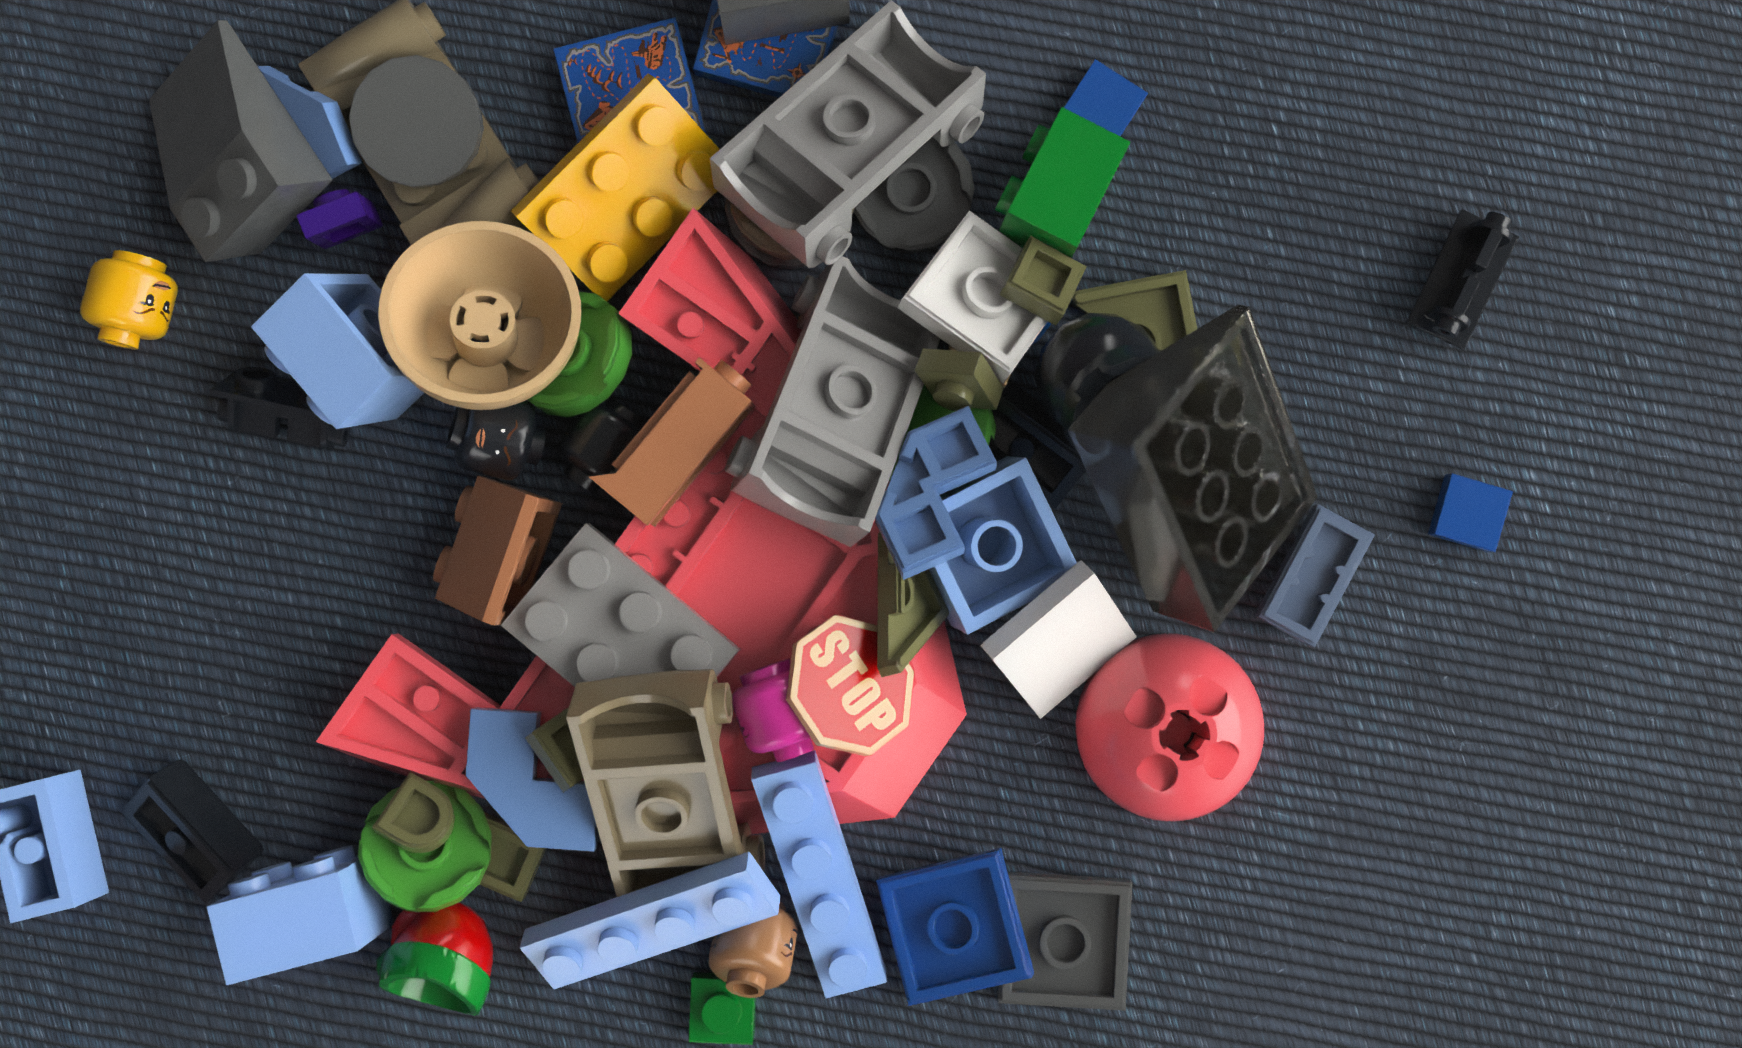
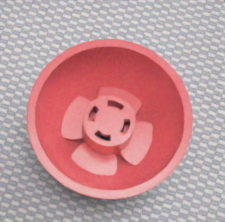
[1076,634,1264,821]

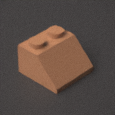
[433,476,563,626]

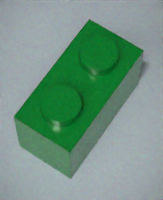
[995,107,1130,258]

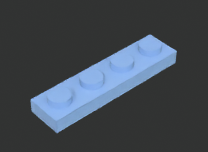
[751,750,887,998]
[520,851,780,989]

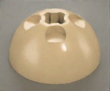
[378,221,581,410]

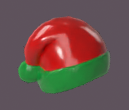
[376,902,493,1016]

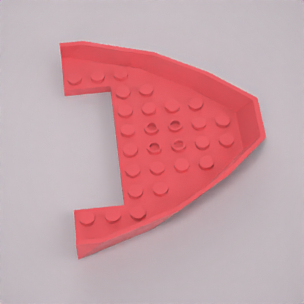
[316,208,967,834]

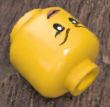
[80,250,178,350]

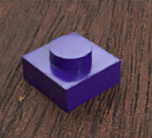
[296,189,383,249]

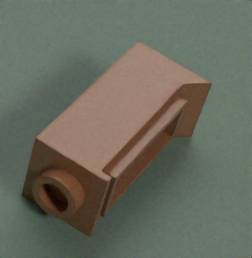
[589,357,756,527]

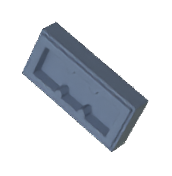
[1254,504,1375,647]

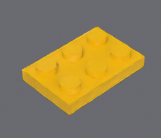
[511,73,720,301]

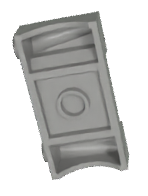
[710,0,986,268]
[725,256,940,547]

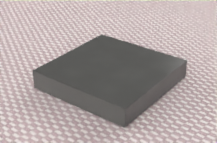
[996,871,1132,1011]

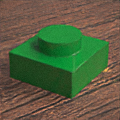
[689,972,756,1045]

